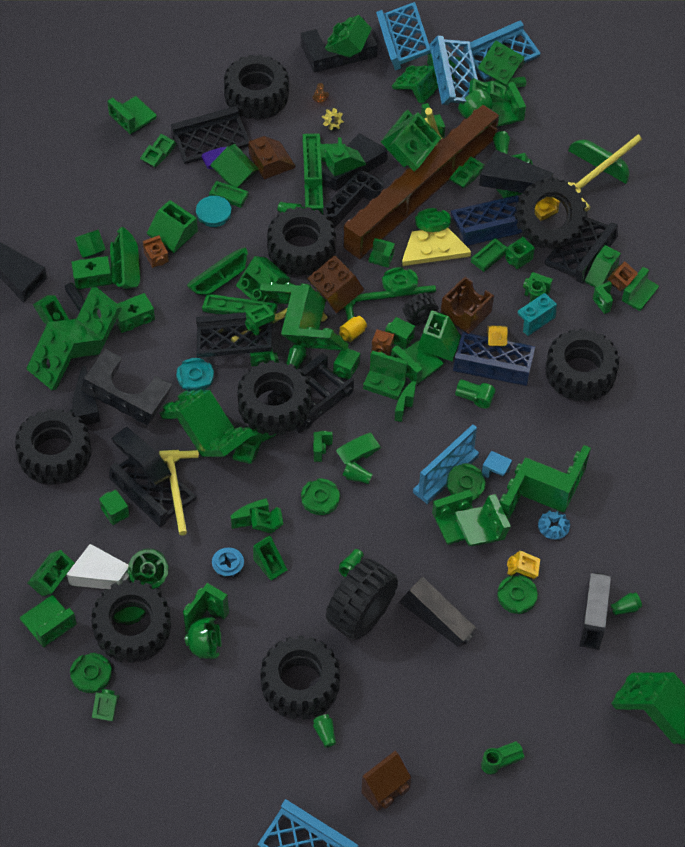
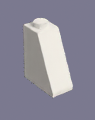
[67,544,130,590]

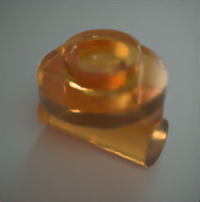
[312,83,329,103]

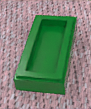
[209,181,249,208]
[471,238,507,272]

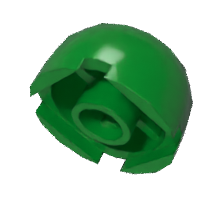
[458,89,493,119]
[128,548,169,589]
[185,617,221,659]

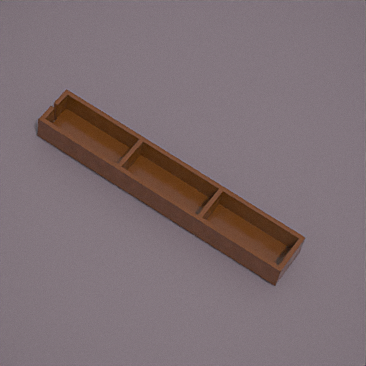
[344,105,499,259]

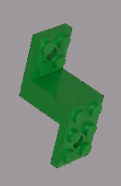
[381,110,441,171]
[260,282,348,351]
[26,287,122,390]
[159,389,254,457]
[500,445,591,521]
[611,672,685,744]

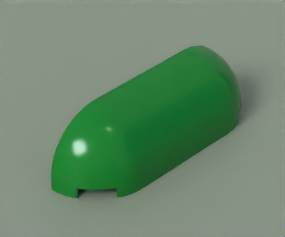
[568,139,630,184]
[110,227,140,289]
[187,247,248,295]

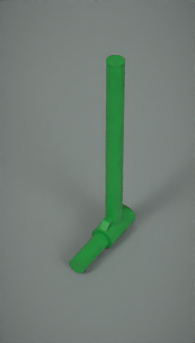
[344,285,436,320]

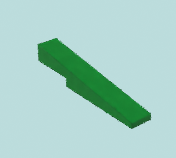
[303,134,323,215]

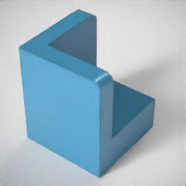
[482,451,512,478]

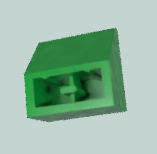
[325,15,372,57]
[147,200,198,253]
[236,256,290,302]
[417,310,461,361]

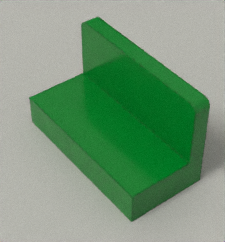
[622,267,659,311]

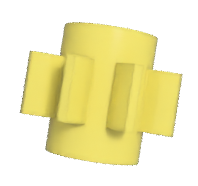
[322,108,344,130]

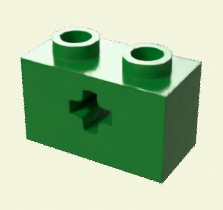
[71,256,112,289]
[115,293,155,333]
[27,550,75,596]

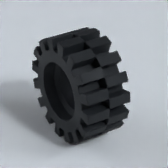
[403,293,439,326]

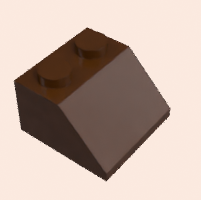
[249,136,295,179]
[361,750,411,811]

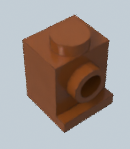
[143,235,169,268]
[607,261,638,291]
[370,329,395,356]

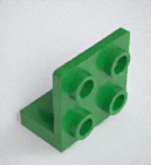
[478,40,524,86]
[392,65,438,103]
[492,82,526,127]
[107,96,157,134]
[391,341,443,385]
[363,351,408,400]
[432,489,473,545]
[455,494,511,547]
[183,583,229,633]
[20,595,77,648]

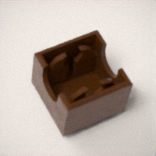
[307,256,364,314]
[440,276,494,334]

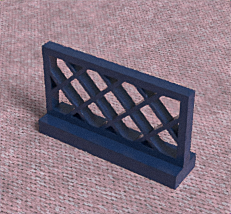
[451,195,523,246]
[453,332,535,386]

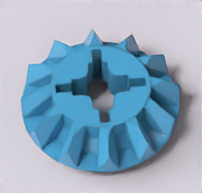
[538,510,570,540]
[212,548,244,577]

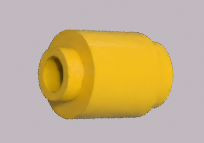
[339,316,367,342]

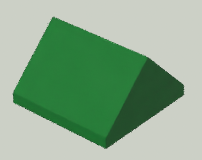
[210,144,259,188]

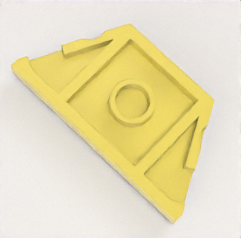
[402,228,471,266]

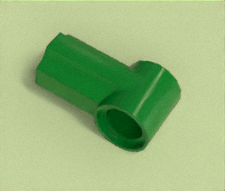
[455,379,496,409]
[481,741,524,775]

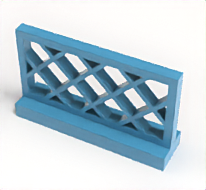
[376,2,431,71]
[463,20,541,81]
[430,36,478,105]
[413,424,479,504]
[257,799,359,847]

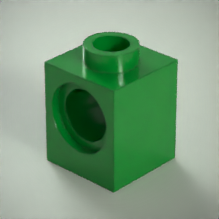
[505,237,535,269]
[385,317,415,349]
[333,348,360,380]
[99,489,129,526]

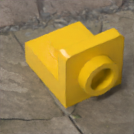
[535,197,560,221]
[487,326,507,346]
[507,551,540,579]

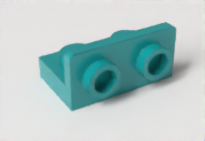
[517,293,557,336]

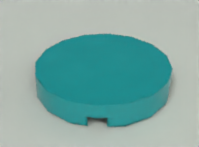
[196,196,231,227]
[176,358,214,392]

